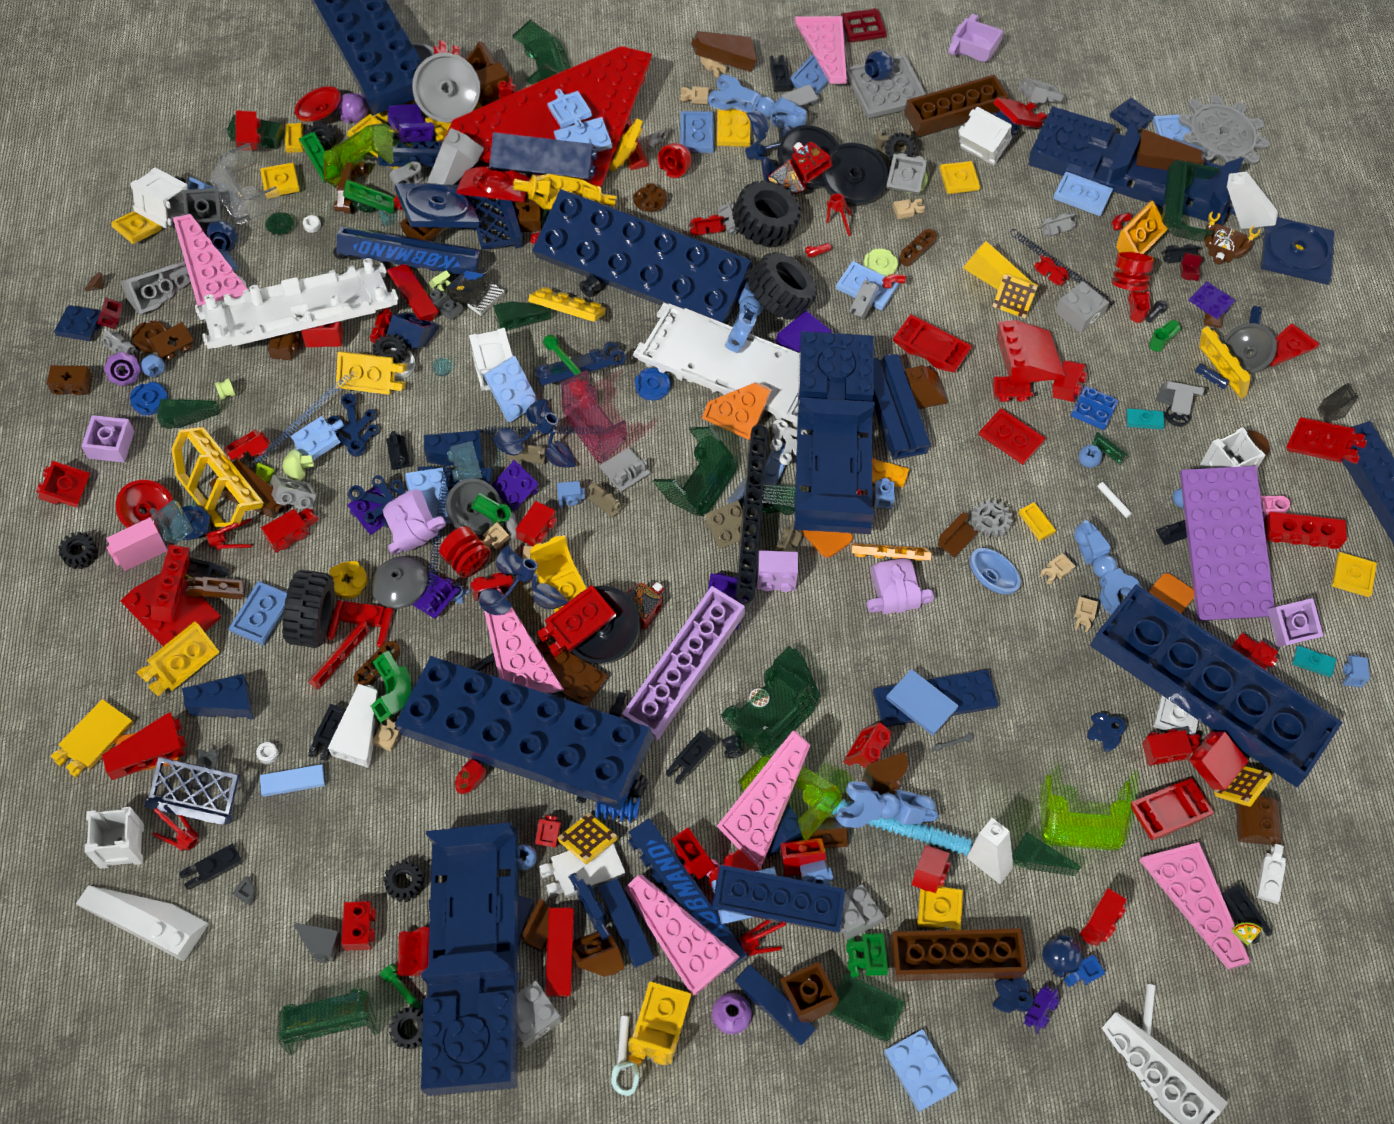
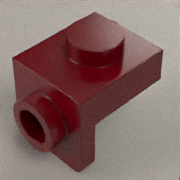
[1179,253,1202,281]

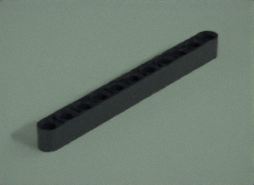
[734,424,768,612]

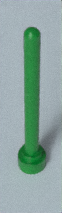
[543,335,584,380]
[379,963,423,1011]

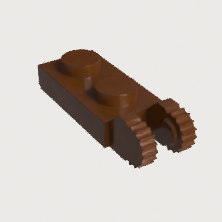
[186,577,243,600]

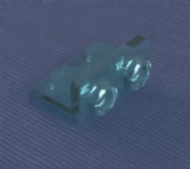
[447,441,482,483]
[150,499,193,544]

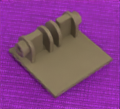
[704,500,752,549]

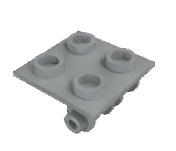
[599,447,651,492]

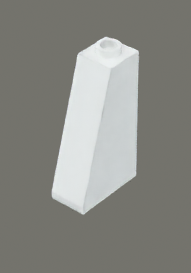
[1227,172,1278,229]
[328,684,380,768]
[967,818,1013,884]

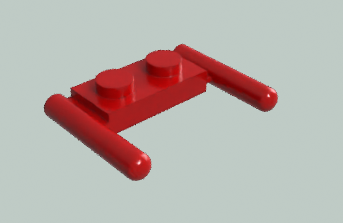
[326,600,394,648]

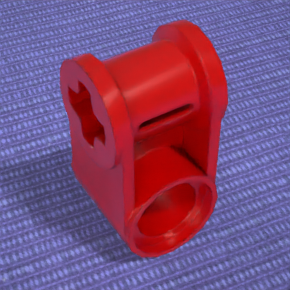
[1128,290,1150,323]

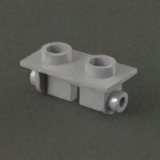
[718,199,739,235]
[1038,213,1075,237]
[102,329,137,356]

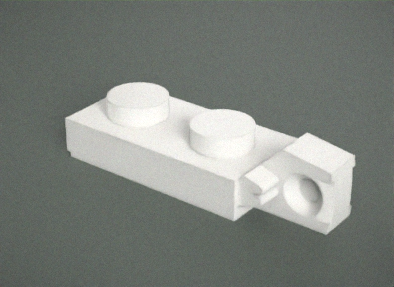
[1256,844,1286,904]

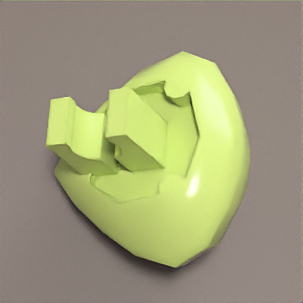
[282,449,314,481]

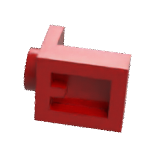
[535,814,562,848]

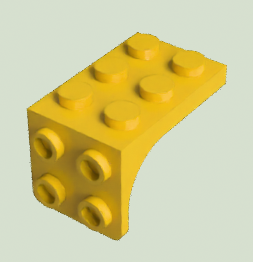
[609,119,643,172]
[530,535,587,613]
[628,981,691,1065]

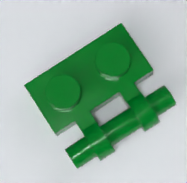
[845,933,888,977]

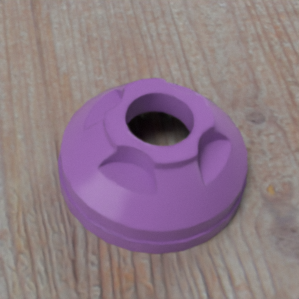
[712,993,752,1035]

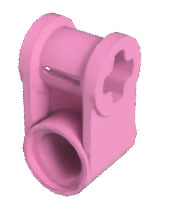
[1260,495,1290,519]

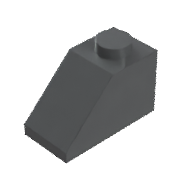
[295,923,341,963]

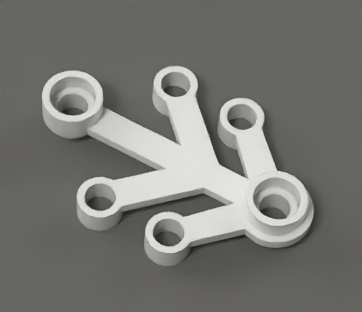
[770,420,812,465]

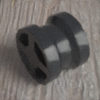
[579,275,601,297]
[722,736,745,759]

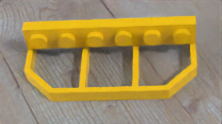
[171,427,264,527]

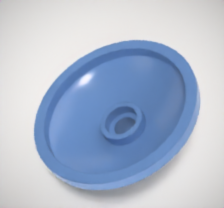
[969,548,1021,594]

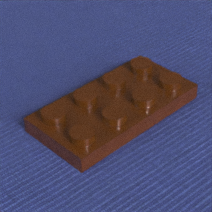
[536,640,608,707]

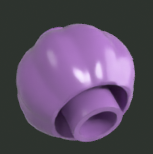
[338,93,368,123]
[104,351,141,386]

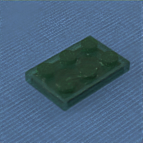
[828,973,905,1044]

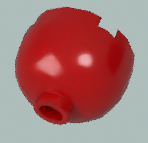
[658,143,692,178]

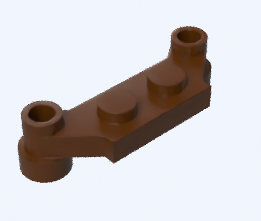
[334,161,368,214]

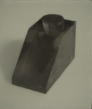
[1317,383,1358,423]

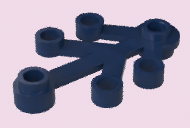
[328,393,379,457]
[348,475,406,528]

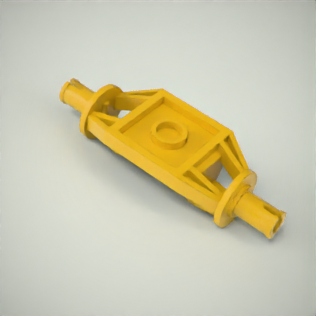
[513,174,616,210]

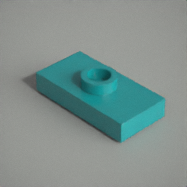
[1126,408,1164,430]
[1292,646,1336,678]

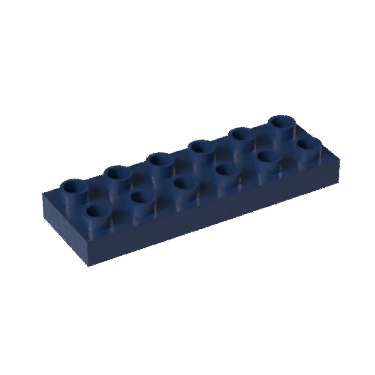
[311,0,422,115]
[532,189,753,324]
[1090,584,1343,788]
[395,656,653,810]

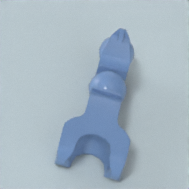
[708,74,807,128]
[725,279,765,353]

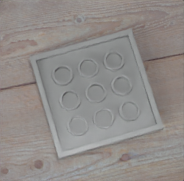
[846,54,926,119]

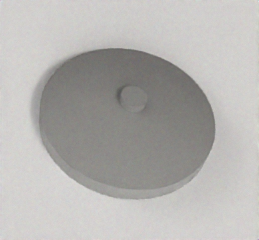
[412,53,480,122]

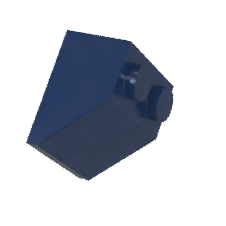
[387,312,439,349]
[766,802,805,858]

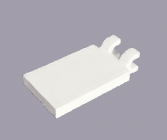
[539,844,625,898]

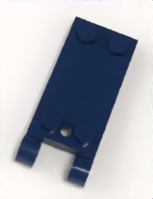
[533,341,626,386]

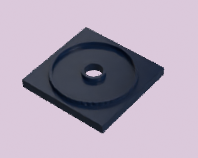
[395,183,480,228]
[1260,217,1334,285]

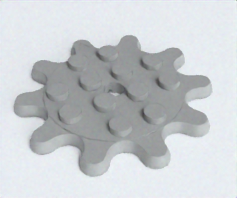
[1178,95,1269,165]

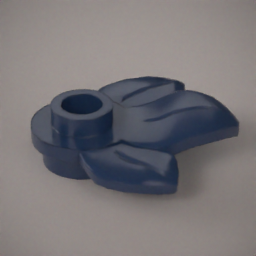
[1087,713,1126,752]
[993,978,1034,1013]

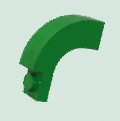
[370,651,411,723]

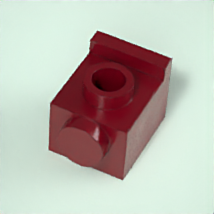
[97,297,123,330]

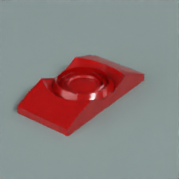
[457,167,531,202]
[893,314,972,373]
[1129,778,1214,840]

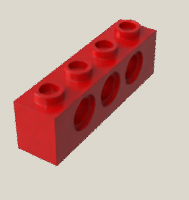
[1264,512,1347,549]
[151,544,190,623]

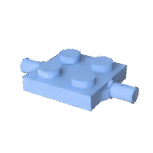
[547,89,592,129]
[291,416,344,460]

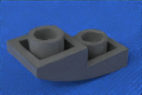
[428,289,464,320]

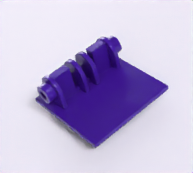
[1188,281,1236,319]
[491,460,539,512]
[347,483,387,535]
[412,572,460,619]

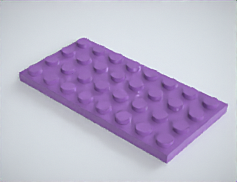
[1179,466,1275,621]

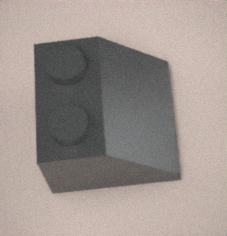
[182,188,223,230]

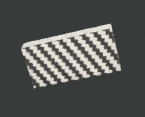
[468,282,505,316]

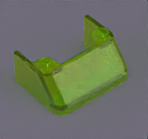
[324,123,393,188]
[738,756,842,840]
[1040,775,1131,851]

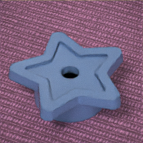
[450,582,469,604]

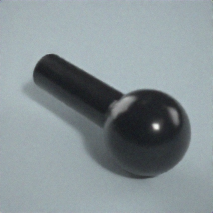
[1146,300,1167,323]

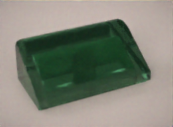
[1092,432,1128,465]

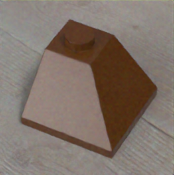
[905,366,948,409]
[572,928,625,977]

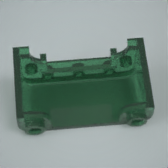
[721,662,816,758]

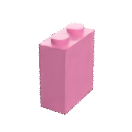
[106,517,168,571]

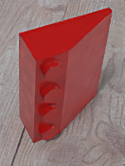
[997,320,1065,384]
[120,573,222,646]

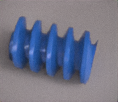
[595,797,640,823]

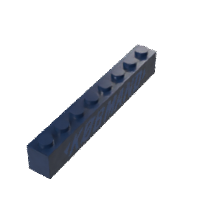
[336,226,480,275]
[627,818,747,975]

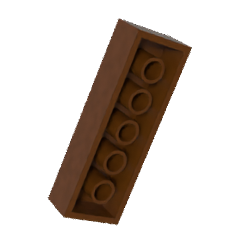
[904,74,1009,137]
[889,928,1027,982]

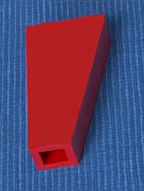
[102,712,187,780]

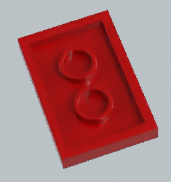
[979,408,1045,465]

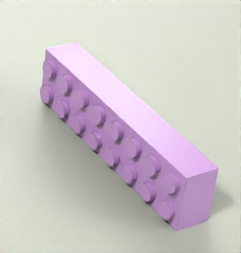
[622,586,745,742]

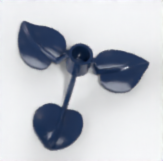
[745,111,792,183]
[493,399,576,468]
[479,545,569,616]

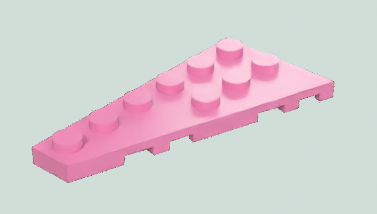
[795,16,846,84]
[173,214,248,307]
[484,589,564,694]
[717,731,810,869]
[1139,842,1250,970]
[624,875,740,996]

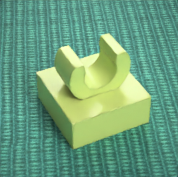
[429,270,451,292]

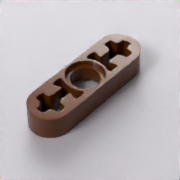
[899,229,937,266]
[353,641,400,686]

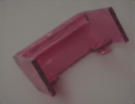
[561,370,627,463]

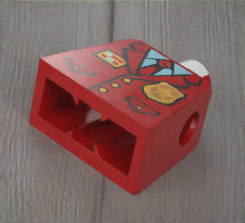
[792,142,832,184]

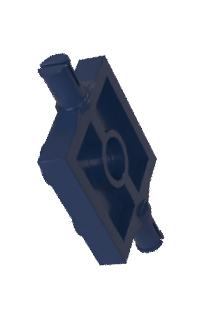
[568,873,610,940]

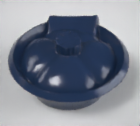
[169,505,212,540]

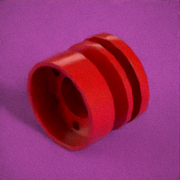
[1111,252,1154,291]
[439,526,491,578]

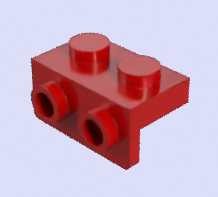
[993,377,1033,402]
[398,927,430,977]

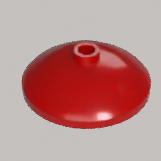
[294,86,341,122]
[115,479,175,532]

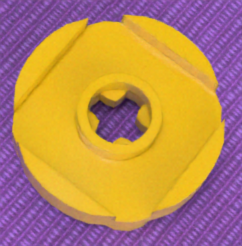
[329,561,368,599]

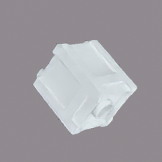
[958,107,1012,166]
[131,168,188,228]
[469,328,512,391]
[1200,427,1265,469]
[85,807,144,869]

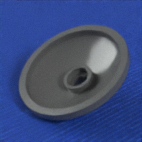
[1222,323,1277,374]
[446,478,501,535]
[370,556,428,609]

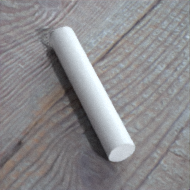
[1097,482,1132,518]
[1142,984,1156,1035]
[617,1016,629,1071]

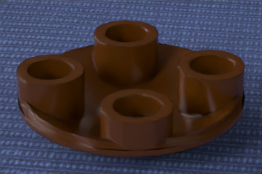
[633,183,667,212]

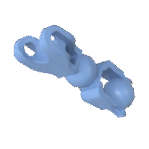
[1074,520,1142,614]
[836,781,939,828]

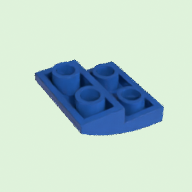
[1071,386,1119,430]

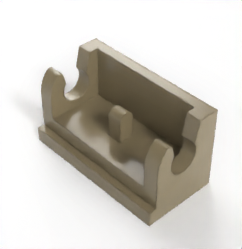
[875,129,912,151]

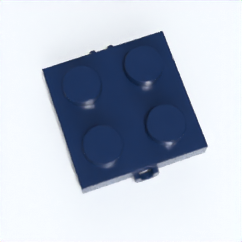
[1110,97,1156,132]
[54,305,101,341]

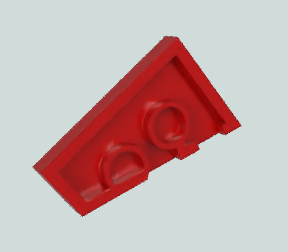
[1269,323,1320,367]

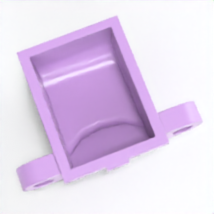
[948,14,1003,62]
[383,489,446,555]
[866,558,935,614]

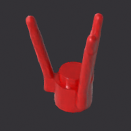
[826,193,852,236]
[207,518,252,550]
[152,808,199,852]
[738,920,786,957]

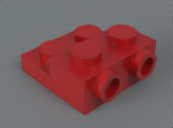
[224,429,271,460]
[36,460,90,508]
[470,572,513,601]
[1231,633,1279,672]
[843,722,892,768]

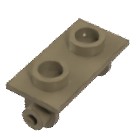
[507,444,547,464]
[585,482,625,518]
[774,523,802,552]

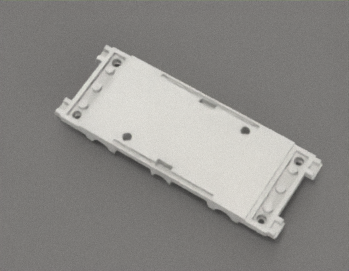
[195,258,398,349]
[632,303,799,427]

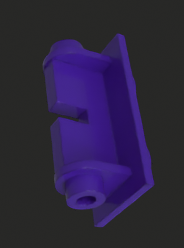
[1024,986,1060,1034]

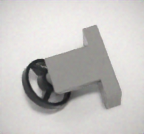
[1163,381,1204,427]

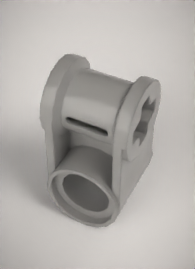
[389,162,424,186]

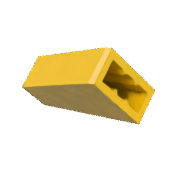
[963,241,1031,290]

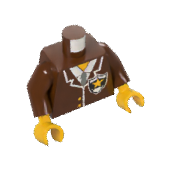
[1203,211,1260,265]

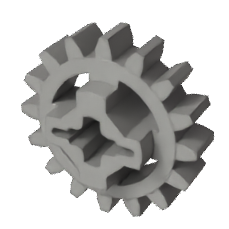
[971,499,1013,539]

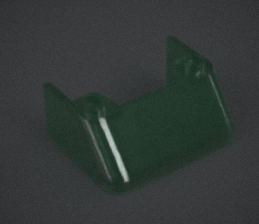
[512,19,571,85]
[1162,160,1220,242]
[652,426,738,516]
[277,988,378,1056]

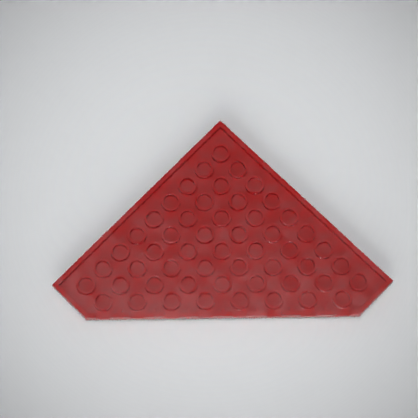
[441,46,652,188]

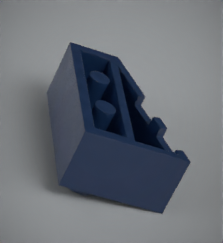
[424,430,483,470]
[182,674,254,719]

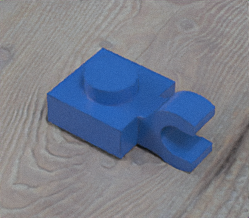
[1064,955,1106,987]

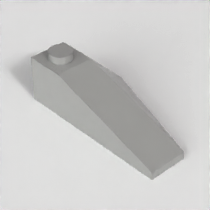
[427,128,485,185]
[120,261,191,314]

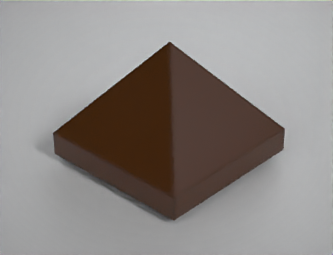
[85,272,103,291]
[1204,312,1223,328]

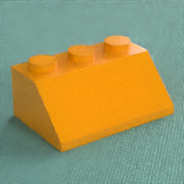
[1116,201,1168,254]

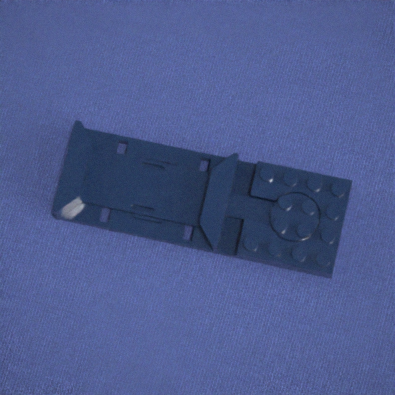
[1028,106,1244,225]
[794,331,875,534]
[420,822,518,1096]

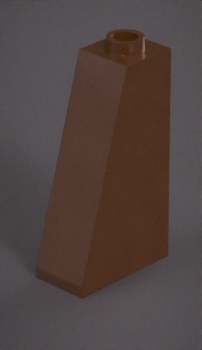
[691,31,757,72]
[1136,129,1204,174]
[209,460,288,518]

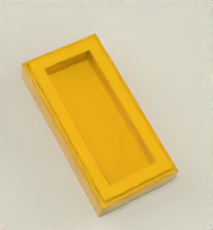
[285,123,303,153]
[1018,502,1056,541]

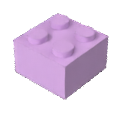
[81,415,135,463]
[757,551,798,592]
[1267,598,1323,647]

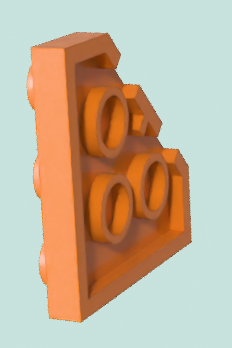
[702,382,772,440]

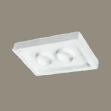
[1153,695,1198,736]

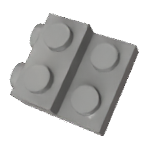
[1019,77,1064,104]
[886,153,927,195]
[271,475,316,510]
[839,884,884,940]

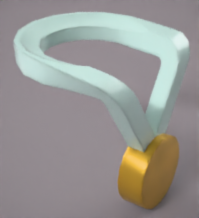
[611,1054,643,1096]

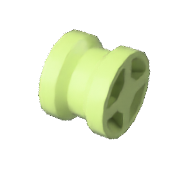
[215,378,235,400]

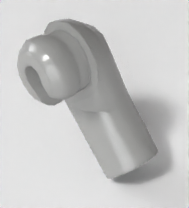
[646,131,667,151]
[506,512,518,539]

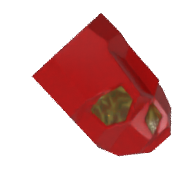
[455,759,487,795]

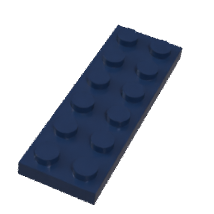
[872,669,999,727]
[712,865,845,933]

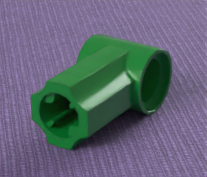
[1149,320,1181,352]
[471,493,511,524]

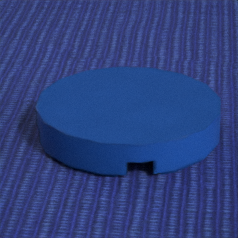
[635,368,671,401]
[130,382,168,415]

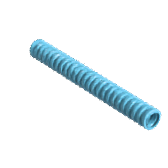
[813,791,972,856]

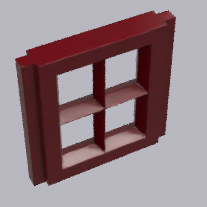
[840,8,887,43]

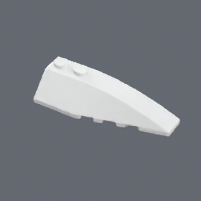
[76,885,209,962]
[1102,1012,1228,1124]

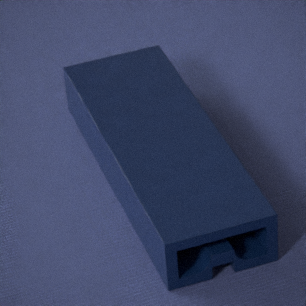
[489,132,598,181]
[872,354,930,460]

